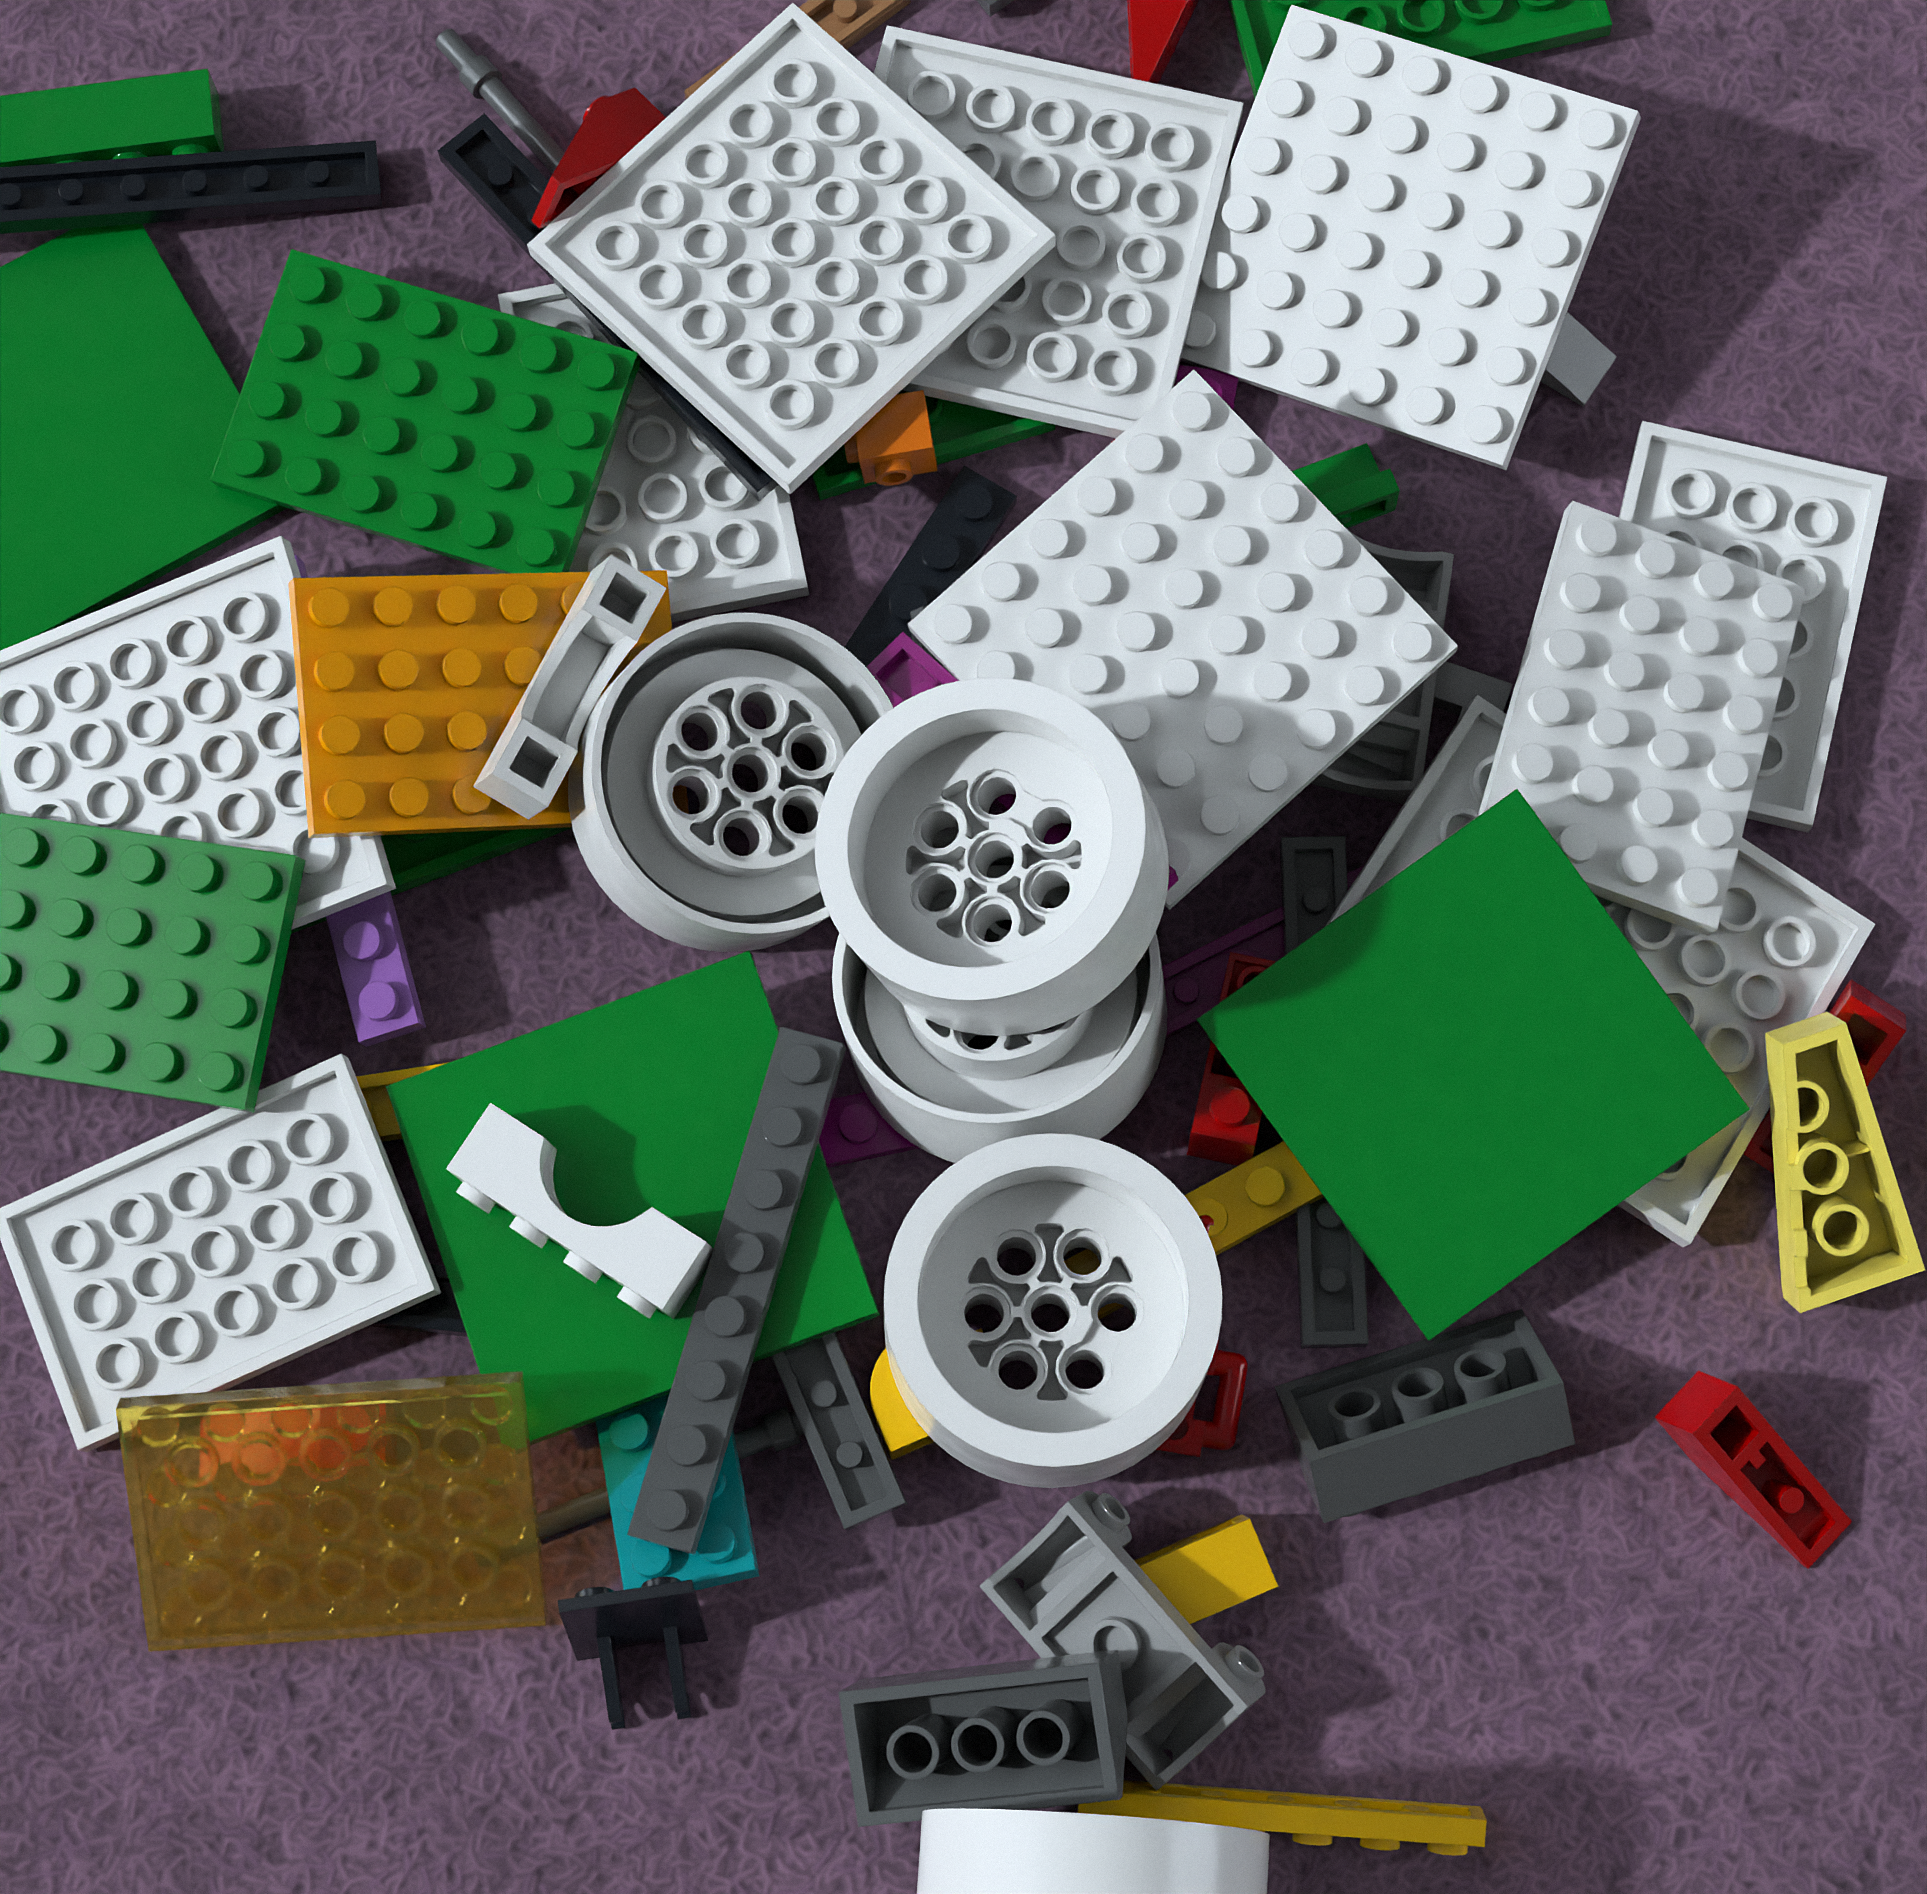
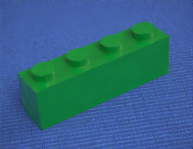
[0,69,224,167]

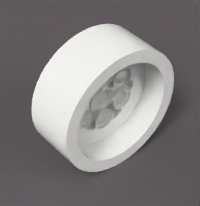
[568,613,893,952]
[815,678,1169,1036]
[832,827,1167,1163]
[884,1133,1223,1488]
[917,1809,1270,1894]

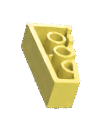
[1765,1012,1925,1313]

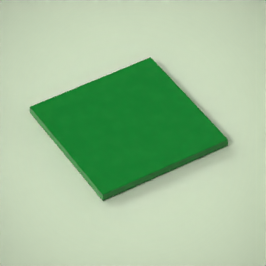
[0,224,287,651]
[1196,789,1750,1341]
[386,950,880,1453]

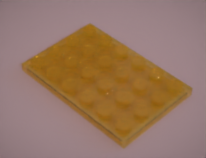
[116,1371,547,1652]

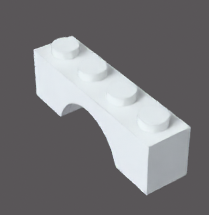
[473,554,666,820]
[446,1103,713,1319]

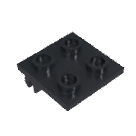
[558,1577,708,1730]

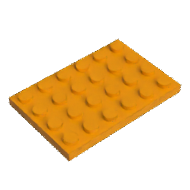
[288,570,689,838]

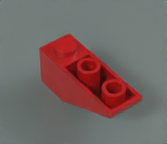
[1187,952,1276,1166]

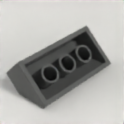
[1274,1309,1575,1523]
[838,1650,1128,1827]

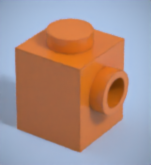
[844,390,938,486]

